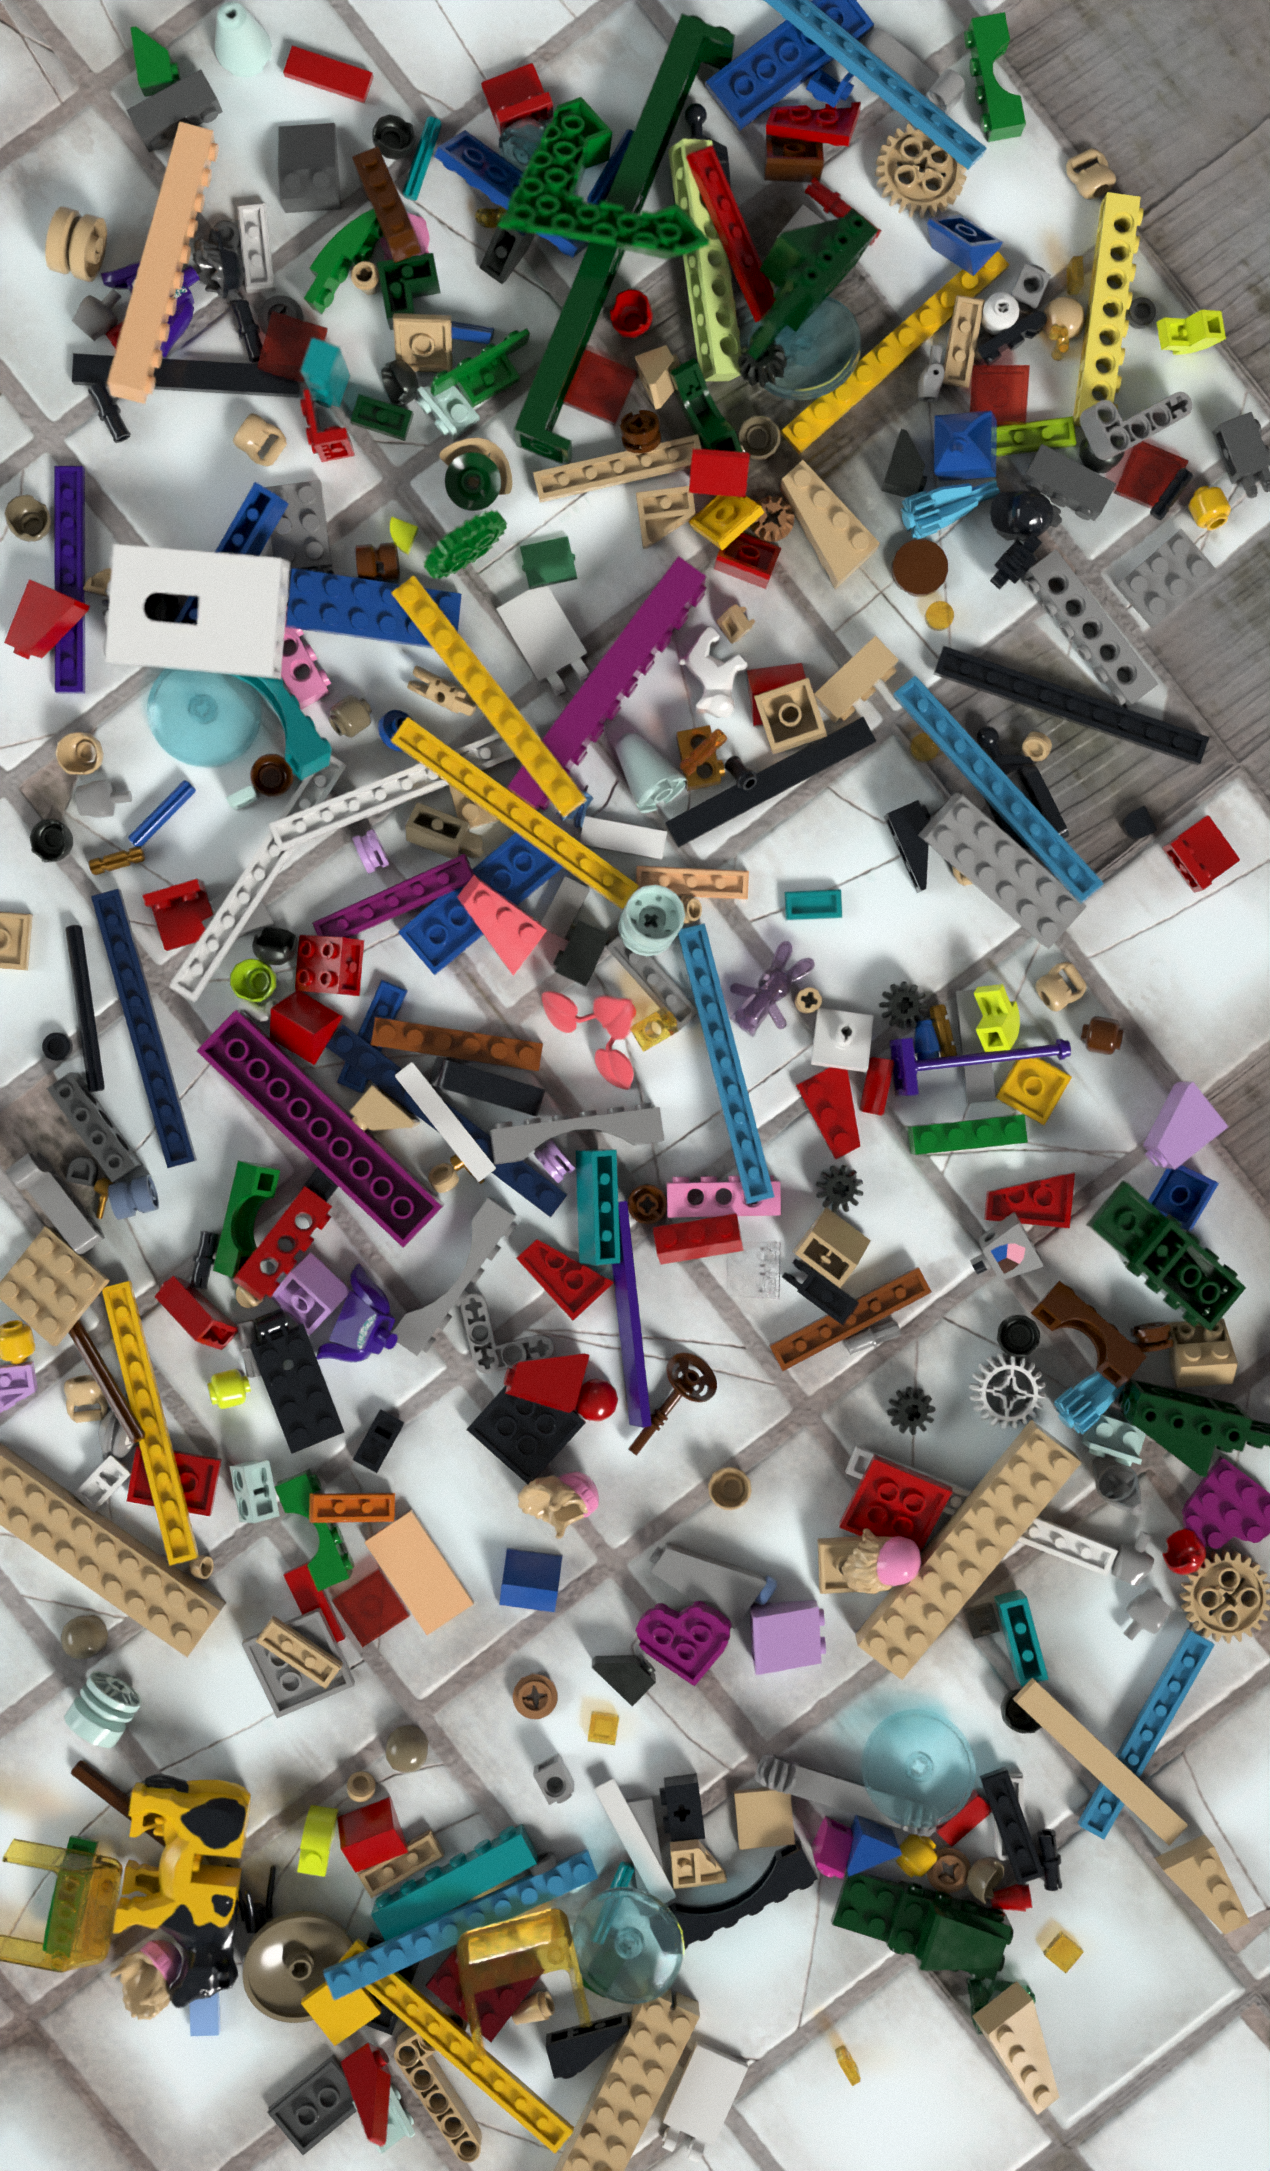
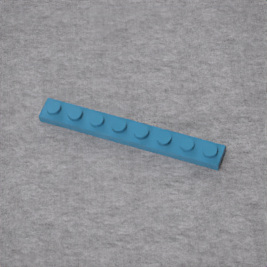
[1077,1628,1215,1840]

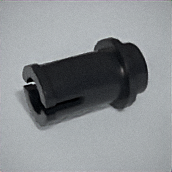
[724,756,757,791]

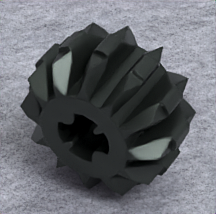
[738,339,787,389]
[879,982,928,1030]
[815,1165,864,1213]
[887,1386,936,1435]

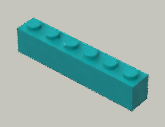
[371,1824,538,1941]

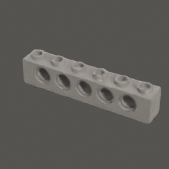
[1024,549,1158,708]

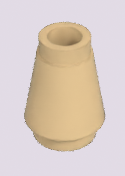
[351,261,379,295]
[511,1991,555,2025]

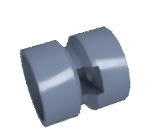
[108,1175,159,1220]

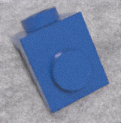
[806,69,854,108]

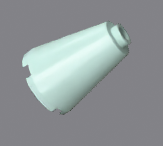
[215,1,272,77]
[615,732,686,813]

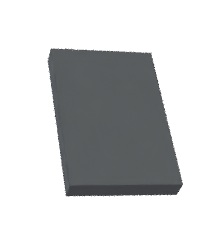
[267,2054,357,2155]

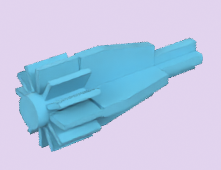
[901,480,1000,540]
[1053,1364,1143,1435]

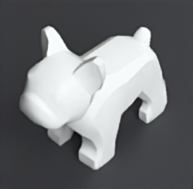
[678,627,747,718]

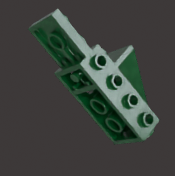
[747,208,879,360]
[1086,1180,1246,1331]
[1118,1378,1270,1478]
[831,1871,1014,1981]

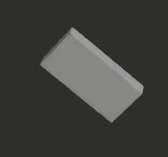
[541,876,590,939]

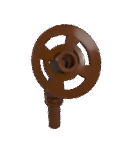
[628,1353,717,1456]

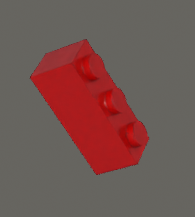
[653,1213,744,1265]

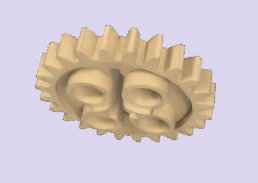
[875,124,967,218]
[1179,1549,1270,1643]

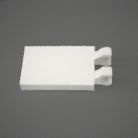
[496,580,590,696]
[662,2040,748,2163]

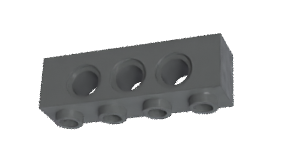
[47,1072,143,1182]

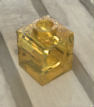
[631,1007,679,1052]

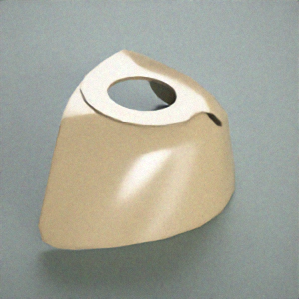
[439,438,513,495]

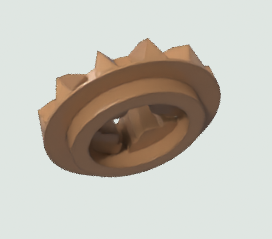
[750,495,795,542]
[513,1673,558,1719]
[926,1846,971,1893]

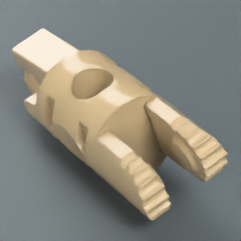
[407,665,477,716]

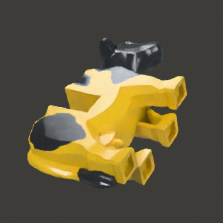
[113,1773,251,2008]

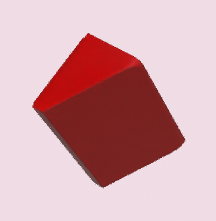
[859,1057,895,1116]
[935,1788,992,1847]

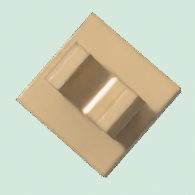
[716,604,755,644]

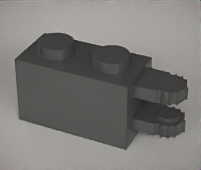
[1212,411,1270,499]

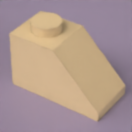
[634,345,680,409]

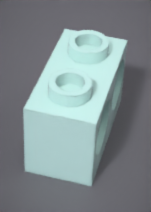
[229,1460,280,1523]

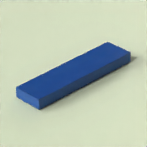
[336,979,408,1094]

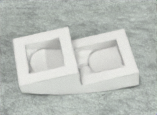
[73,1454,131,1513]

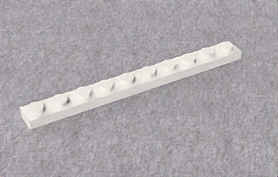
[268,720,541,852]
[169,755,347,1003]
[846,1445,1118,1576]

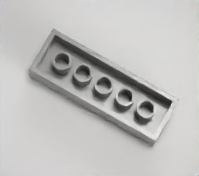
[918,792,1087,949]

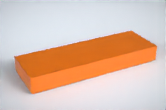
[309,1493,395,1523]

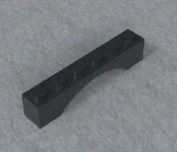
[651,1839,818,1956]

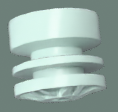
[618,885,685,956]
[64,1671,142,1748]

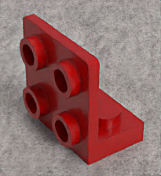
[481,63,554,138]
[300,388,355,462]
[1162,815,1240,893]
[142,879,214,951]
[295,935,364,996]

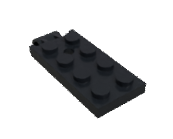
[249,1308,344,1454]

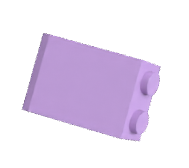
[1143,1082,1228,1169]
[749,1600,826,1675]

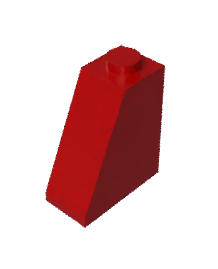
[4,579,90,660]
[154,1275,238,1350]
[503,1353,590,1413]

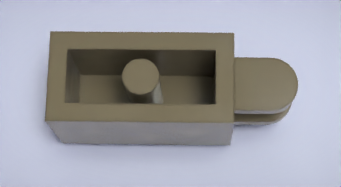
[405,802,483,859]

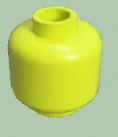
[207,1369,251,1409]

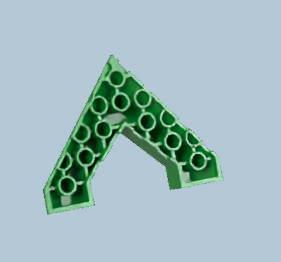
[498,97,710,259]

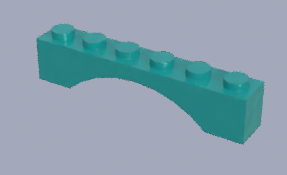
[228,674,332,781]

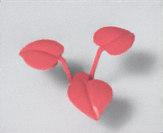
[542,991,636,1090]

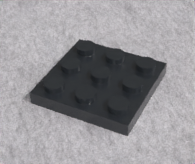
[466,1385,586,1484]

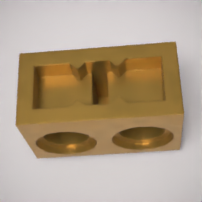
[676,725,725,791]

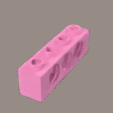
[281,604,331,710]
[666,1175,781,1218]

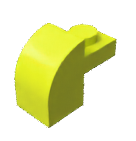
[1156,310,1226,355]
[974,984,1020,1052]
[297,1805,339,1877]

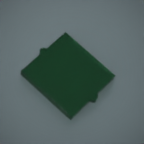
[520,536,578,590]

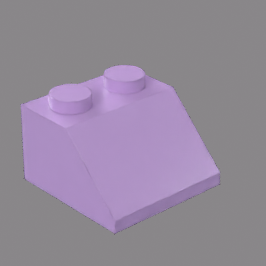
[269,1252,351,1335]

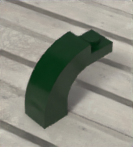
[669,358,742,452]

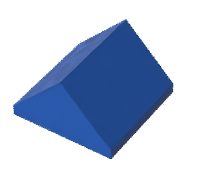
[927,214,1003,276]
[1148,1165,1219,1232]
[499,1548,563,1612]
[846,1815,902,1876]

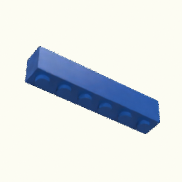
[174,482,289,625]

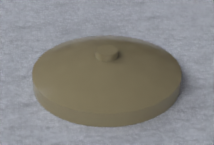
[242,1911,353,2023]

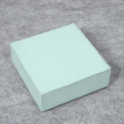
[226,785,260,810]

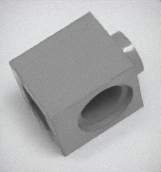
[1011,263,1051,315]
[533,1753,575,1805]

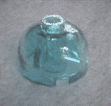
[499,118,546,172]

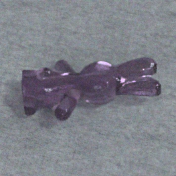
[730,941,815,1037]

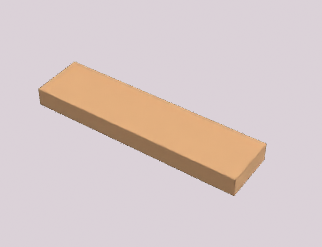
[636,866,749,900]

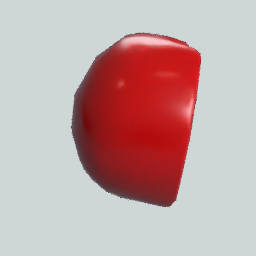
[610,289,653,338]
[576,1378,618,1422]
[1162,1529,1206,1575]

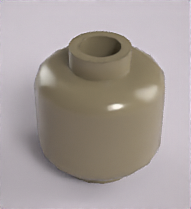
[328,695,372,738]

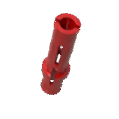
[804,177,882,246]

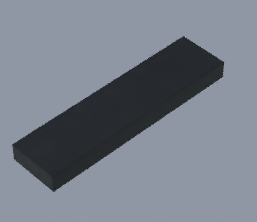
[979,1767,1045,1885]

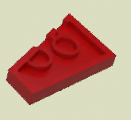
[766,102,861,147]
[795,1067,861,1160]
[984,1172,1075,1228]
[516,1239,614,1321]

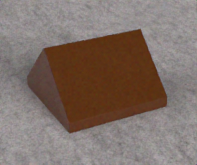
[764,135,824,183]

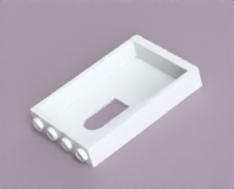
[103,544,290,679]

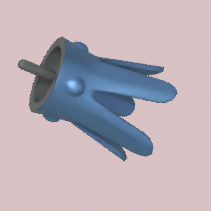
[556,785,594,828]

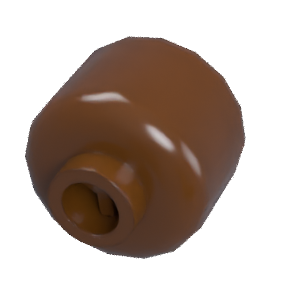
[1081,1016,1124,1055]

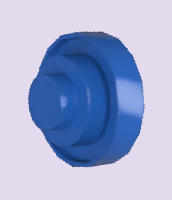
[378,710,414,752]

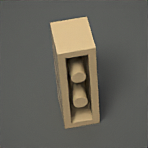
[814,635,899,723]

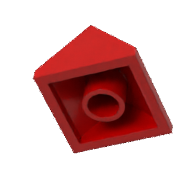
[689,448,750,497]
[714,533,782,589]
[746,663,806,727]
[270,991,343,1065]
[337,1796,409,1873]

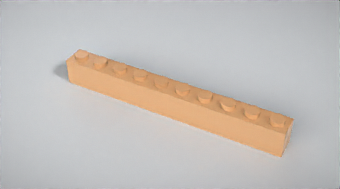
[108,122,219,404]

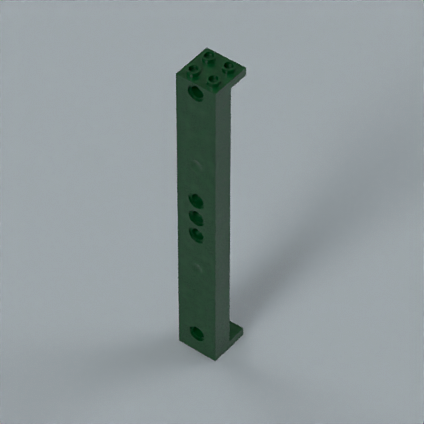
[514,13,735,465]

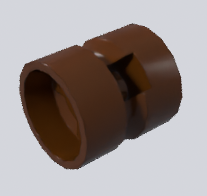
[356,542,400,581]

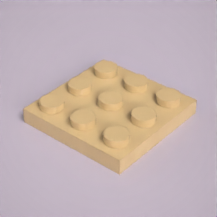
[0,1226,110,1346]

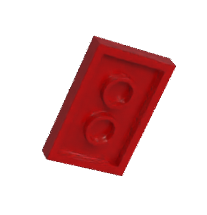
[126,1444,222,1517]

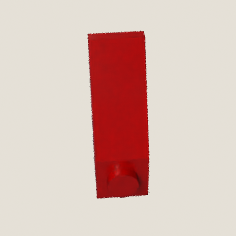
[340,2042,391,2147]

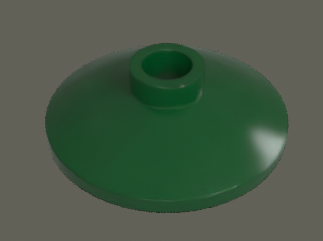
[445,452,501,511]

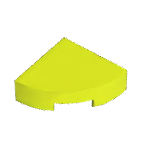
[390,517,419,555]

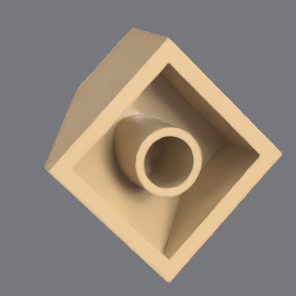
[754,678,827,755]
[349,1085,420,1131]

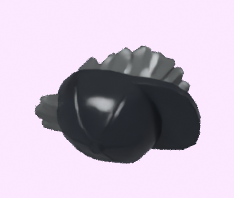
[193,228,245,303]
[990,490,1062,542]

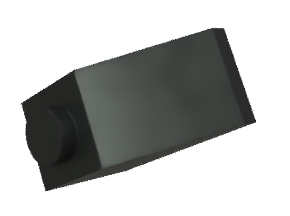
[479,226,535,284]
[881,429,928,498]
[592,1655,656,1707]

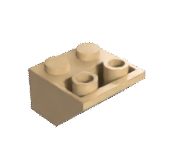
[792,1208,871,1288]
[1169,1319,1238,1388]

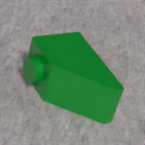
[130,26,181,97]

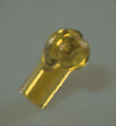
[475,205,507,228]
[1048,324,1069,361]

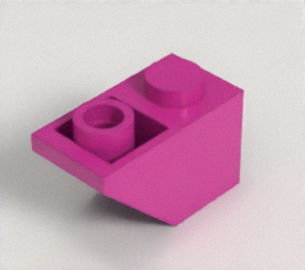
[811,1816,853,1879]

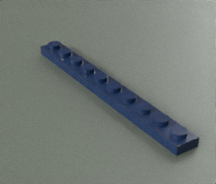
[91,889,197,1169]
[326,1024,568,1218]

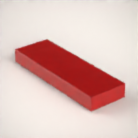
[283,45,373,104]
[283,1561,346,1642]

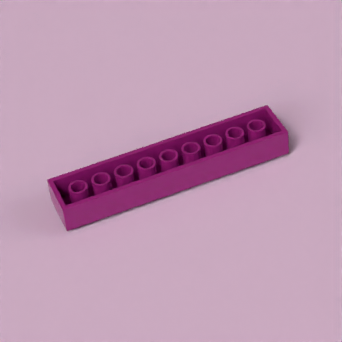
[507,556,707,812]
[196,1010,445,1248]

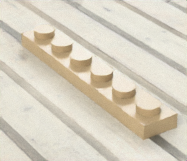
[533,434,701,503]

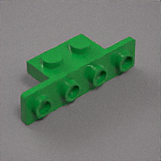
[430,328,530,408]

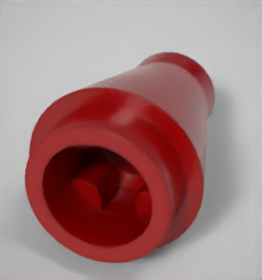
[991,1883,1033,1912]

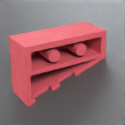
[457,875,547,976]

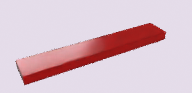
[685,145,776,323]

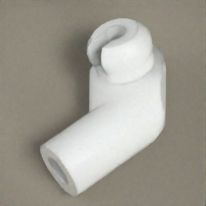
[238,999,279,1022]

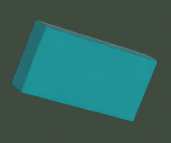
[784,889,842,921]

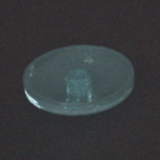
[747,297,861,400]
[147,668,262,768]
[861,1709,976,1828]
[572,1887,684,2004]

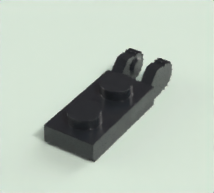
[973,310,1047,369]
[782,1258,860,1326]

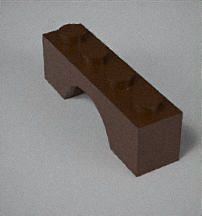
[352,146,421,263]
[1031,1280,1147,1389]

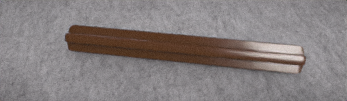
[68,1320,145,1444]
[71,1760,166,1848]

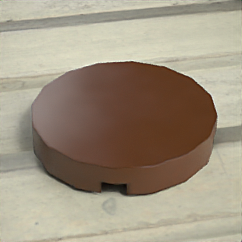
[892,539,948,597]

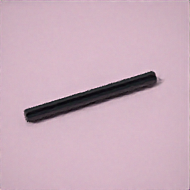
[65,925,105,1092]

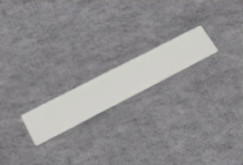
[395,1062,496,1182]
[594,1779,676,1907]

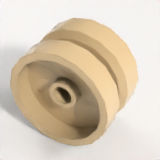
[45,206,107,282]

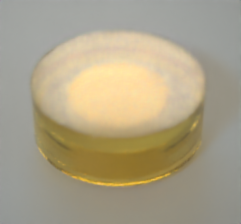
[925,601,954,631]
[910,733,939,762]

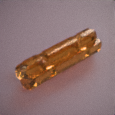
[679,729,727,776]

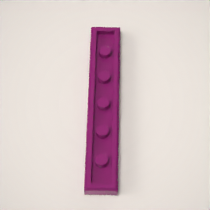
[312,854,475,938]

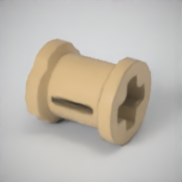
[794,987,822,1014]

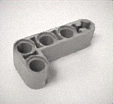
[863,28,965,115]
[1080,391,1192,460]
[6,1151,105,1256]

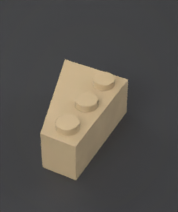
[1155,1834,1250,1935]

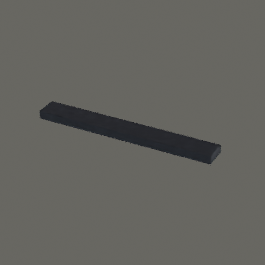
[72,353,301,398]
[665,717,876,848]

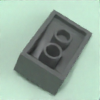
[278,123,341,213]

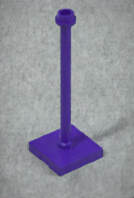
[889,1038,1071,1096]

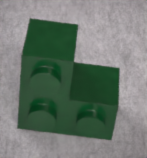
[377,253,441,330]

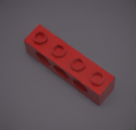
[233,1186,332,1301]

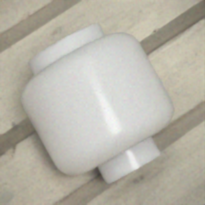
[981,292,1020,336]

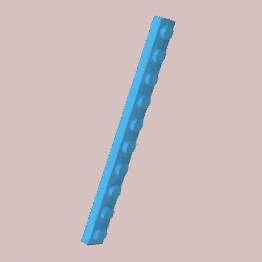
[763,0,987,170]
[893,676,1104,904]
[678,923,775,1204]
[323,1849,598,2000]

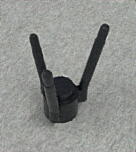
[226,1864,276,1934]

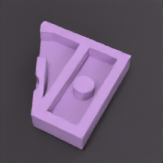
[0,1362,38,1413]

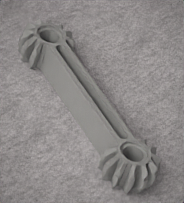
[755,1754,938,1837]

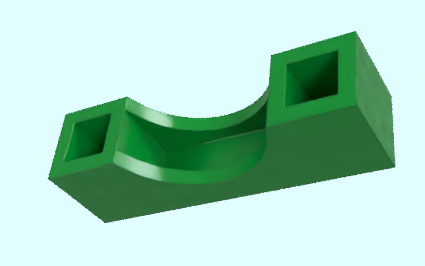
[964,12,1026,142]
[907,1114,1028,1155]
[213,1160,280,1278]
[274,1469,354,1591]

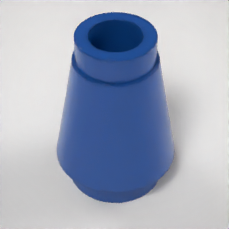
[914,1020,942,1060]

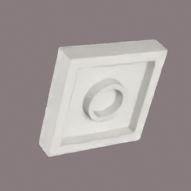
[811,1008,874,1072]

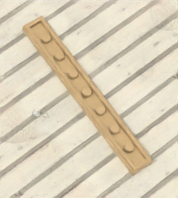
[1013,1678,1188,1846]

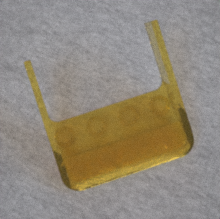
[0,1838,123,1973]
[456,1908,592,2057]

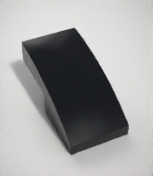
[352,1409,405,1473]

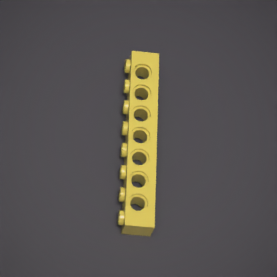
[1073,192,1143,427]

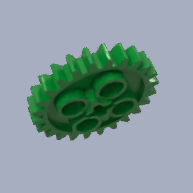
[423,510,507,579]

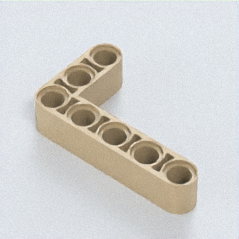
[394,2004,482,2163]

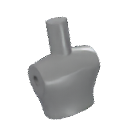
[72,289,121,342]
[917,346,945,402]
[76,780,132,818]
[1111,1531,1154,1586]
[1123,1588,1172,1641]

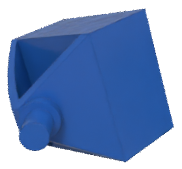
[934,411,997,481]

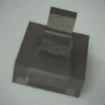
[964,1602,1000,1639]

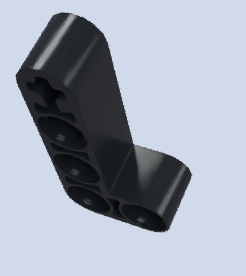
[429,1056,545,1117]

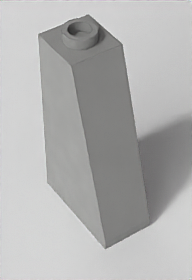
[649,1542,767,1630]

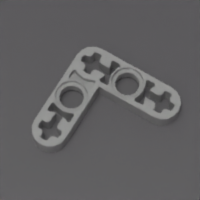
[461,1292,554,1374]

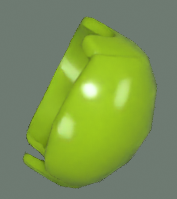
[230,959,276,1002]

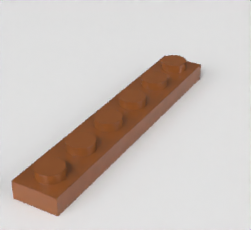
[371,1017,543,1071]
[769,1267,932,1371]

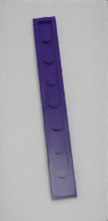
[54,466,85,694]
[612,1201,651,1428]

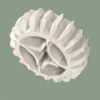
[969,1353,1046,1429]

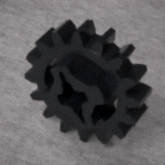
[990,534,1043,590]

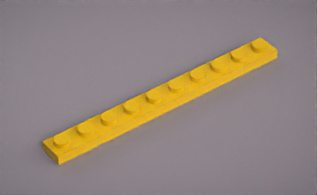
[781,251,1010,454]
[391,575,586,818]
[391,717,639,910]
[102,1281,199,1566]
[339,1938,574,2154]

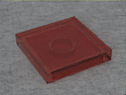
[257,311,328,384]
[564,349,637,426]
[970,365,1030,425]
[1114,441,1189,509]
[332,1567,410,1647]

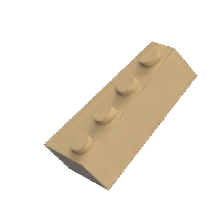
[780,460,880,589]
[972,1981,1059,2115]

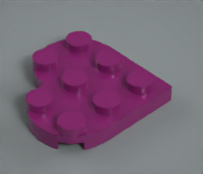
[1182,1456,1270,1549]
[635,1601,732,1687]

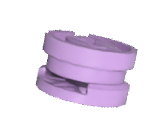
[352,829,390,874]
[533,1139,576,1183]

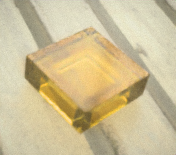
[1066,256,1084,295]
[587,1711,619,1745]
[1043,1931,1084,1973]
[835,2045,861,2086]

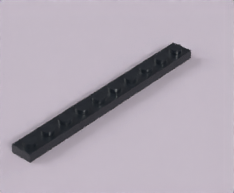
[933,646,1209,765]

